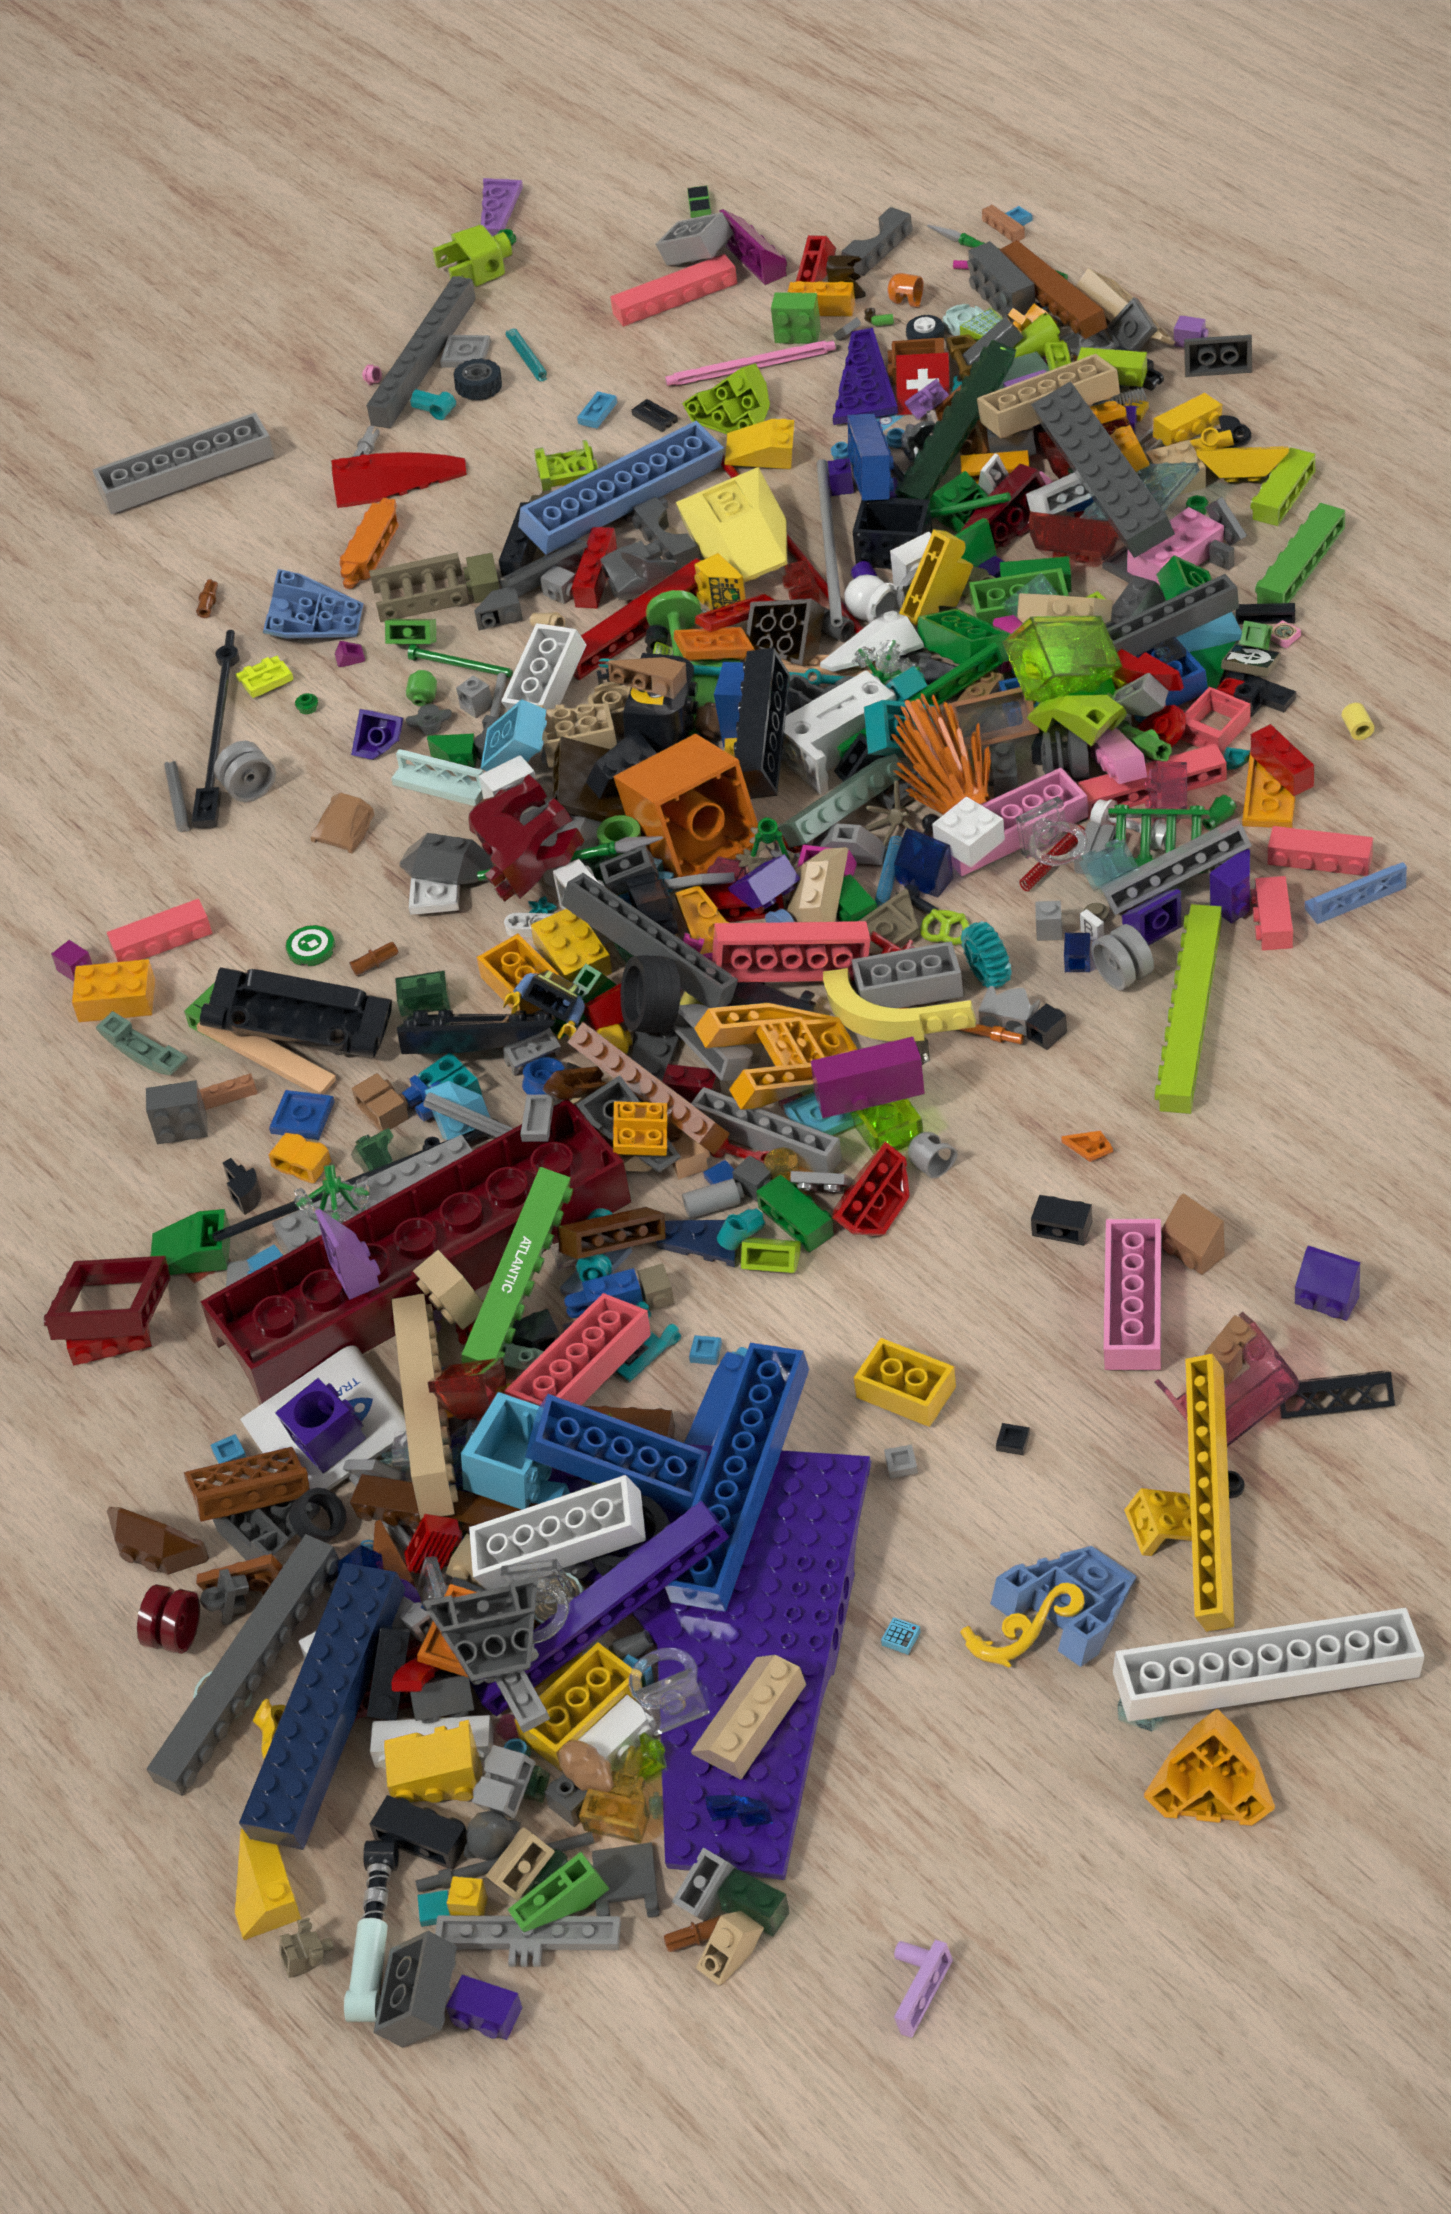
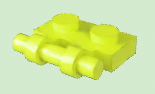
[236,655,294,698]

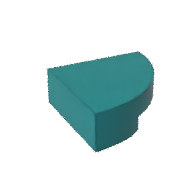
[1223,747,1251,770]

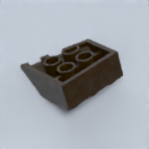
[746,599,825,667]

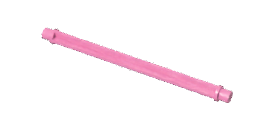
[665,340,835,386]

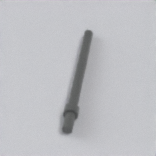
[415,1831,594,1892]

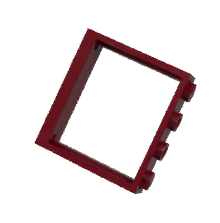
[43,1256,171,1340]

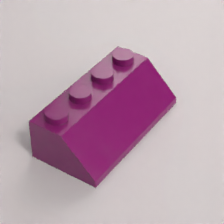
[719,209,788,285]

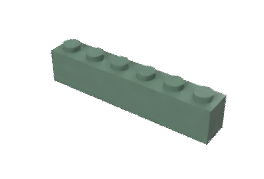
[778,754,906,848]

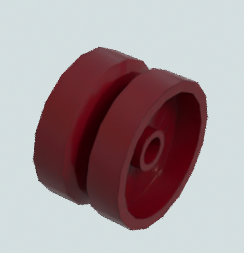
[137,1584,200,1654]

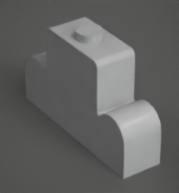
[672,1004,764,1081]

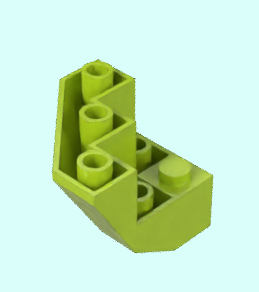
[682,363,770,434]
[1027,695,1127,746]

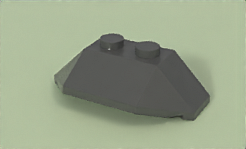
[399,833,494,885]

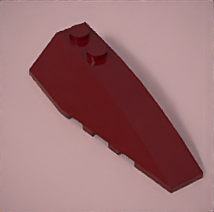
[960,463,1046,549]

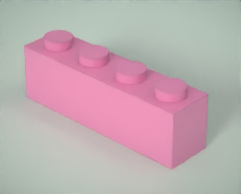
[1087,728,1147,784]

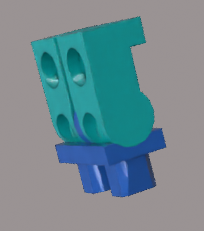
[401,1053,483,1122]

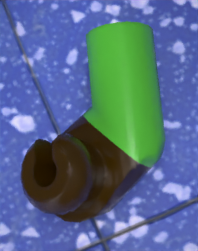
[864,308,894,326]

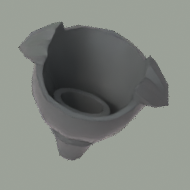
[464,1810,521,1861]

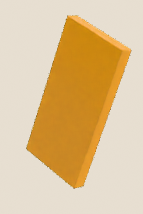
[1242,752,1296,828]

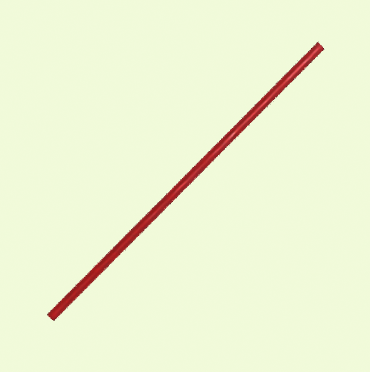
[721,455,863,634]

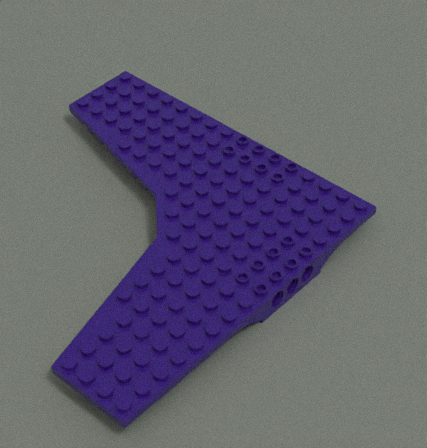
[449,1430,871,1880]

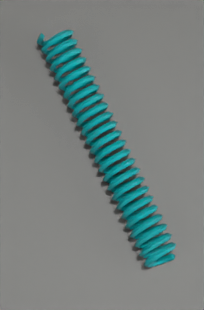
[506,328,547,382]

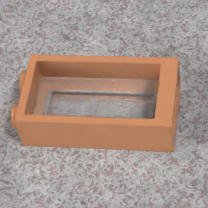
[940,685,1039,749]

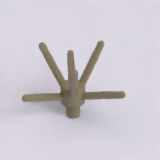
[864,781,922,846]

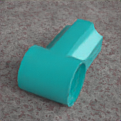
[410,389,456,420]
[717,1208,766,1250]

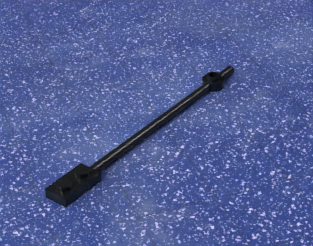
[192,630,240,828]

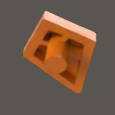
[1061,1130,1113,1162]

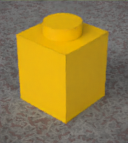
[447,1876,488,1916]

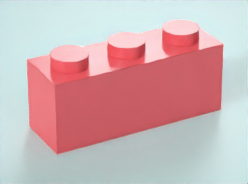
[1250,876,1293,951]

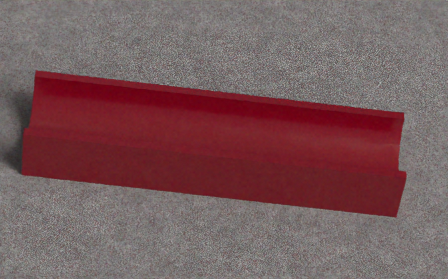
[200,1099,632,1405]

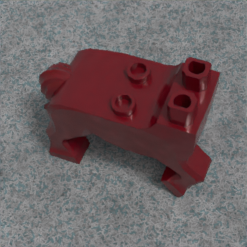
[468,774,585,902]

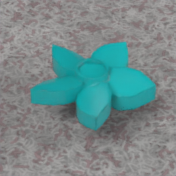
[528,896,557,914]

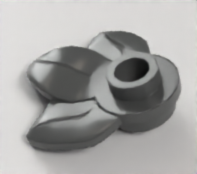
[406,704,452,734]

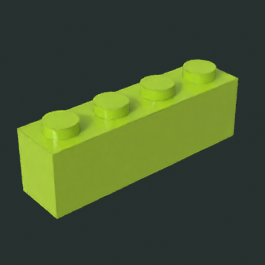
[1250,447,1315,526]

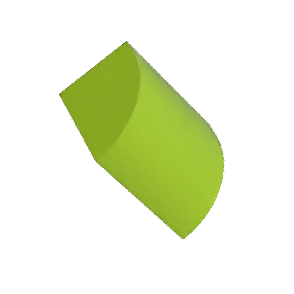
[741,1237,801,1273]

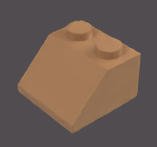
[1161,1193,1225,1275]

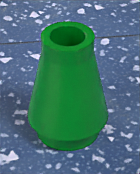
[1202,795,1236,831]

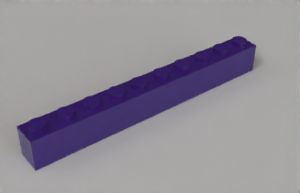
[469,1501,729,1717]

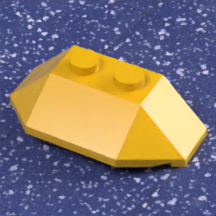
[1197,446,1289,482]

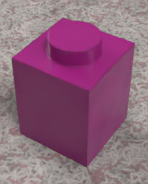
[51,940,93,982]

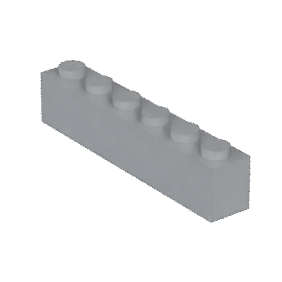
[1100,818,1252,915]
[691,1087,842,1173]

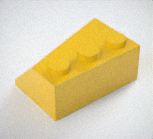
[384,1719,483,1803]

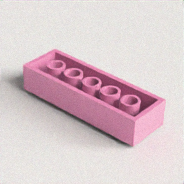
[936,768,1088,877]
[1104,1219,1161,1370]

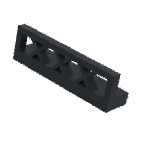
[1275,1370,1395,1418]

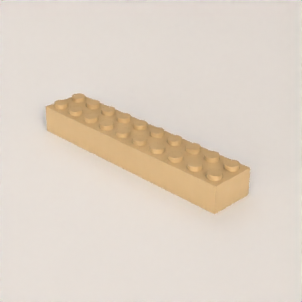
[392,1294,458,1520]

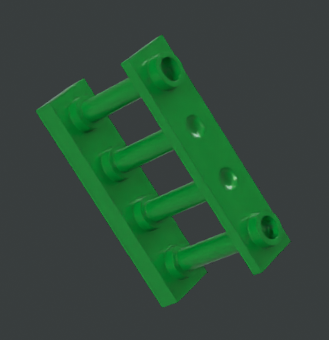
[1106,804,1210,873]

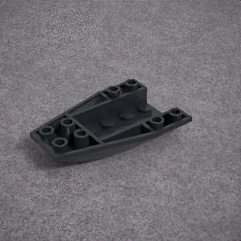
[397,1010,558,1054]

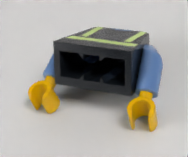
[503,970,585,1040]

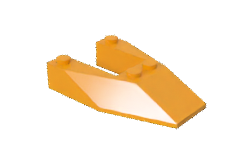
[694,1003,858,1110]

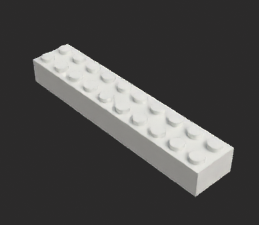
[1113,1608,1425,1722]

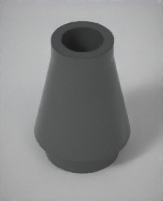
[608,1630,654,1661]

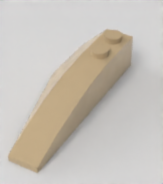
[1075,268,1175,345]

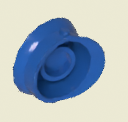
[522,1057,565,1095]

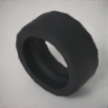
[290,1487,347,1543]

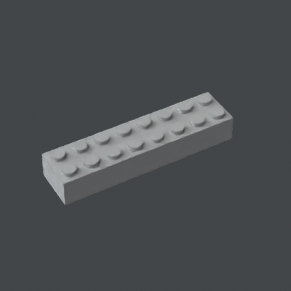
[93,412,274,514]
[272,1134,472,1254]

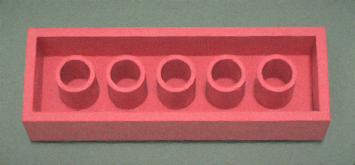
[712,921,870,982]
[505,1293,651,1406]

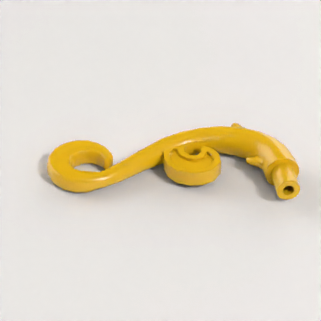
[960,1583,1085,1668]

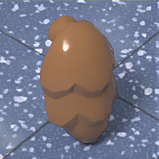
[558,1740,613,1793]

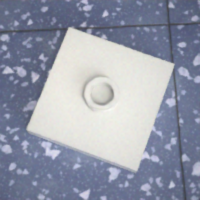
[409,878,460,915]

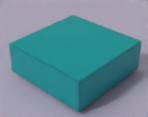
[417,1890,450,1927]

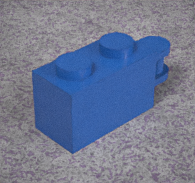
[564,1268,643,1318]

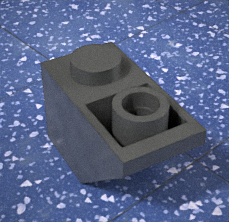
[474,586,523,631]

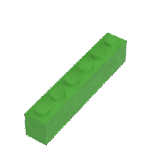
[1255,502,1345,604]

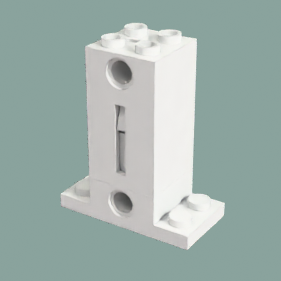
[781,670,897,795]

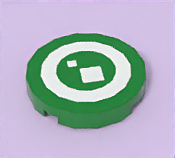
[286,925,336,966]

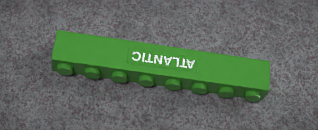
[461,1167,573,1376]

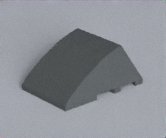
[213,1499,321,1561]
[422,1576,538,1682]

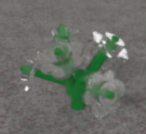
[294,1164,371,1224]

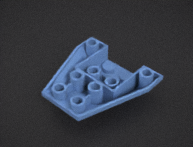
[263,569,364,639]

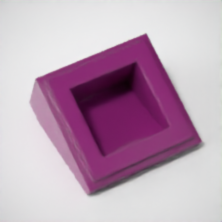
[335,641,365,667]

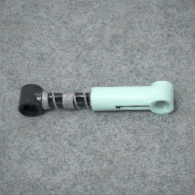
[344,1840,399,2022]

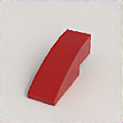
[1108,649,1184,691]

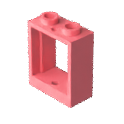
[1180,687,1250,753]

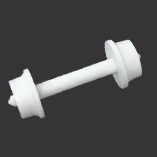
[1090,799,1166,850]

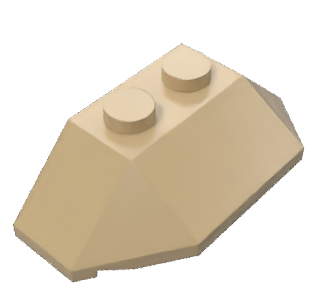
[1017,593,1113,646]
[787,847,848,922]

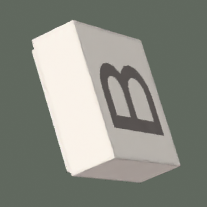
[1080,909,1104,941]

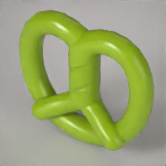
[920,909,969,945]

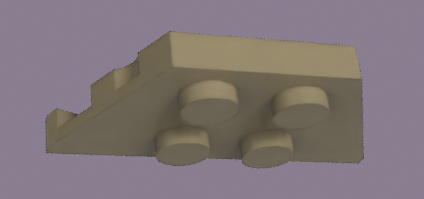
[859,889,919,956]

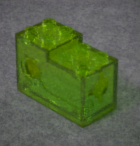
[1002,616,1122,702]

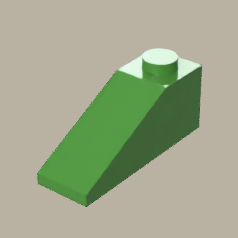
[508,1852,609,1932]

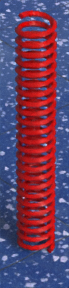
[1019,825,1085,892]

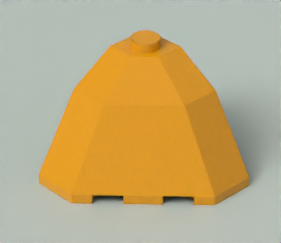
[1144,1709,1275,1826]

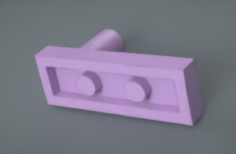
[894,1939,953,2038]

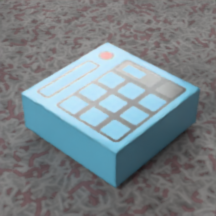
[881,1617,921,1655]

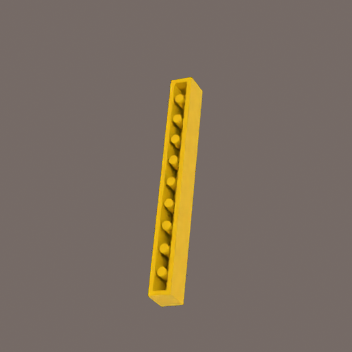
[1185,1353,1234,1632]

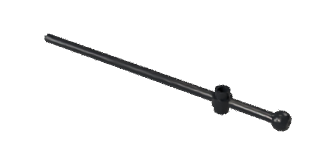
[212,1118,498,1242]

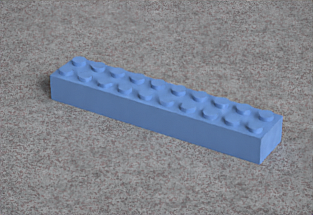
[518,421,724,554]

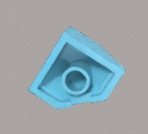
[424,1081,490,1140]

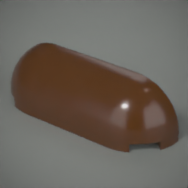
[543,1066,607,1100]

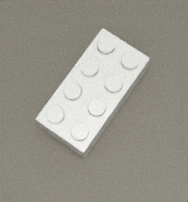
[501,623,586,711]

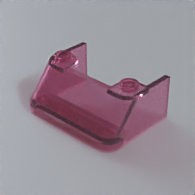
[1154,1312,1299,1447]

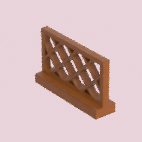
[184,1446,310,1522]

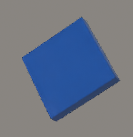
[269,1090,335,1140]

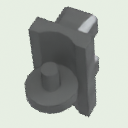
[200,1569,249,1625]

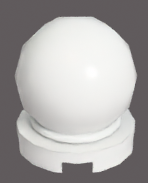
[844,575,900,623]

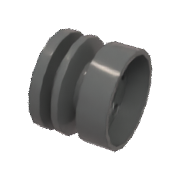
[1041,730,1089,781]

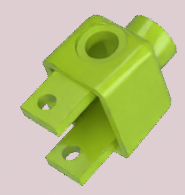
[432,225,512,287]

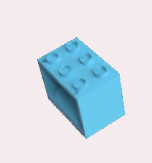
[461,1392,552,1510]

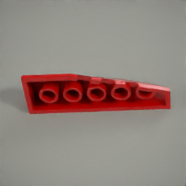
[331,452,467,508]

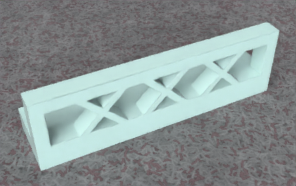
[391,749,483,806]

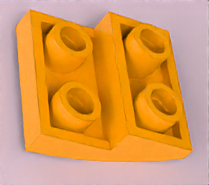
[613,1101,667,1156]

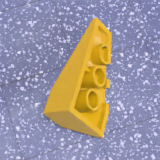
[235,1828,302,1940]

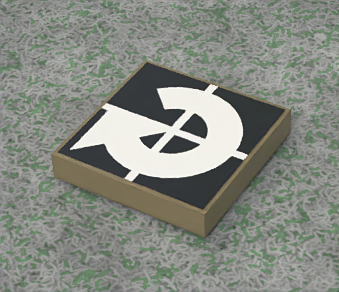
[1221,644,1281,677]

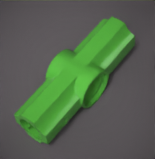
[1121,725,1172,763]

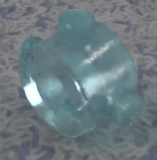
[649,1792,663,1819]

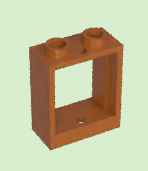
[888,338,945,386]

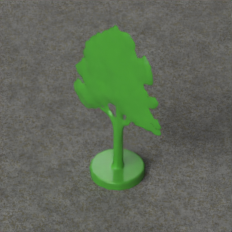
[646,590,740,736]

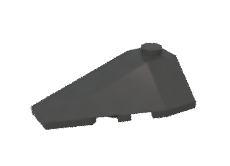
[577,1075,681,1172]

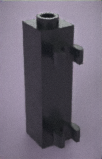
[725,982,816,1012]

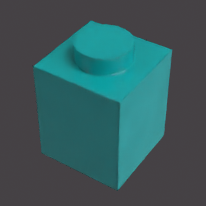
[886,666,927,702]

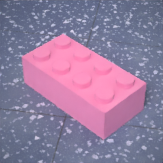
[1127,507,1224,585]

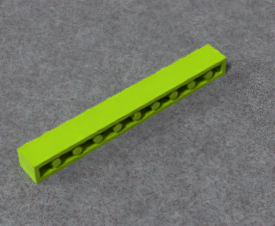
[1155,904,1222,1114]

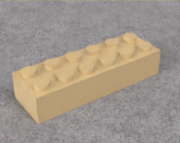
[977,354,1120,438]

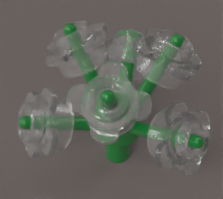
[851,640,921,686]

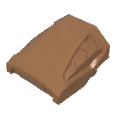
[310,793,375,853]

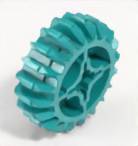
[961,921,1012,988]

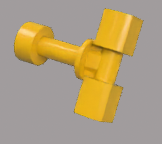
[1189,427,1234,452]

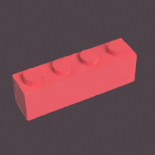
[1268,826,1373,876]
[106,898,212,962]

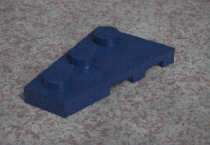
[656,1220,737,1268]

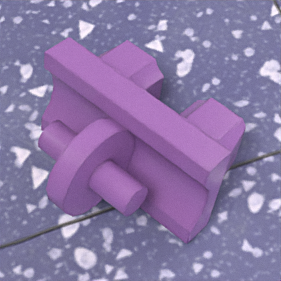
[905,378,949,421]

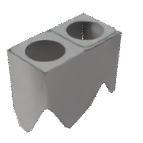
[978,986,1040,1037]

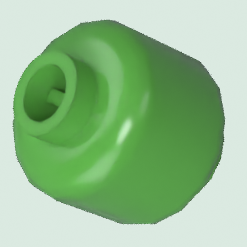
[406,670,437,706]

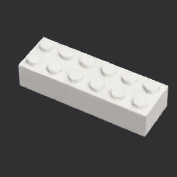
[469,1475,646,1590]

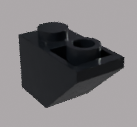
[511,1308,560,1351]

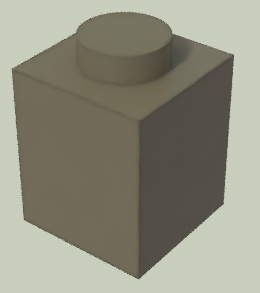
[637,1263,675,1311]

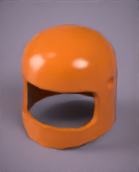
[887,273,924,308]

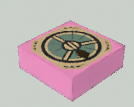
[1270,620,1301,648]

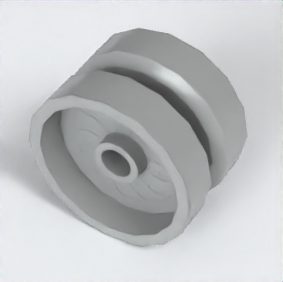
[214,740,276,802]
[1091,924,1154,991]

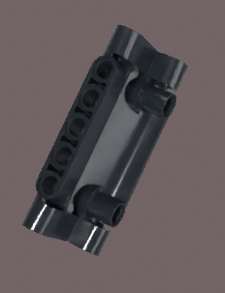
[200,967,392,1058]

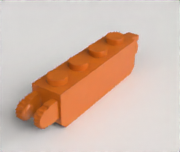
[339,498,399,589]

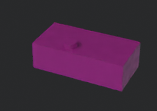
[811,1037,925,1119]

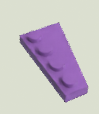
[481,178,523,236]

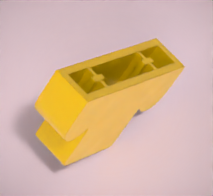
[899,529,973,625]

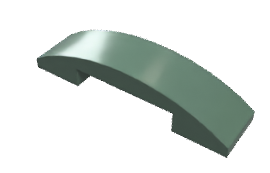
[96,1011,188,1075]

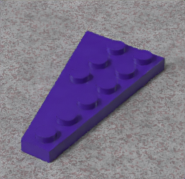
[832,328,898,425]

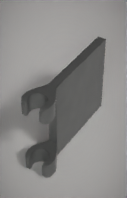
[592,1842,660,1918]

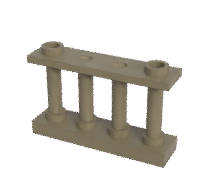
[369,552,469,622]

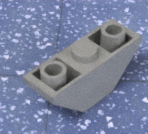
[812,823,887,865]

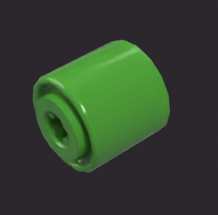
[597,815,642,862]

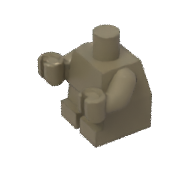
[279,1917,333,1978]

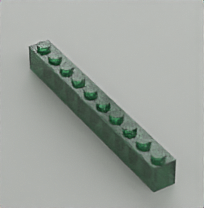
[895,340,1016,507]

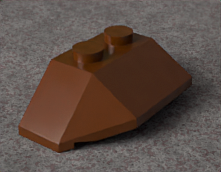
[107,1506,209,1575]

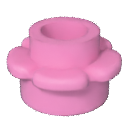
[362,364,382,385]

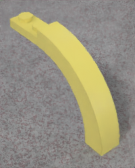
[823,968,976,1041]

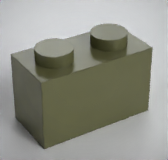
[463,553,500,603]

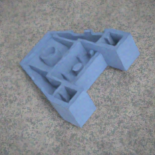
[990,1546,1137,1667]

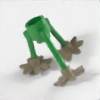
[736,817,800,872]

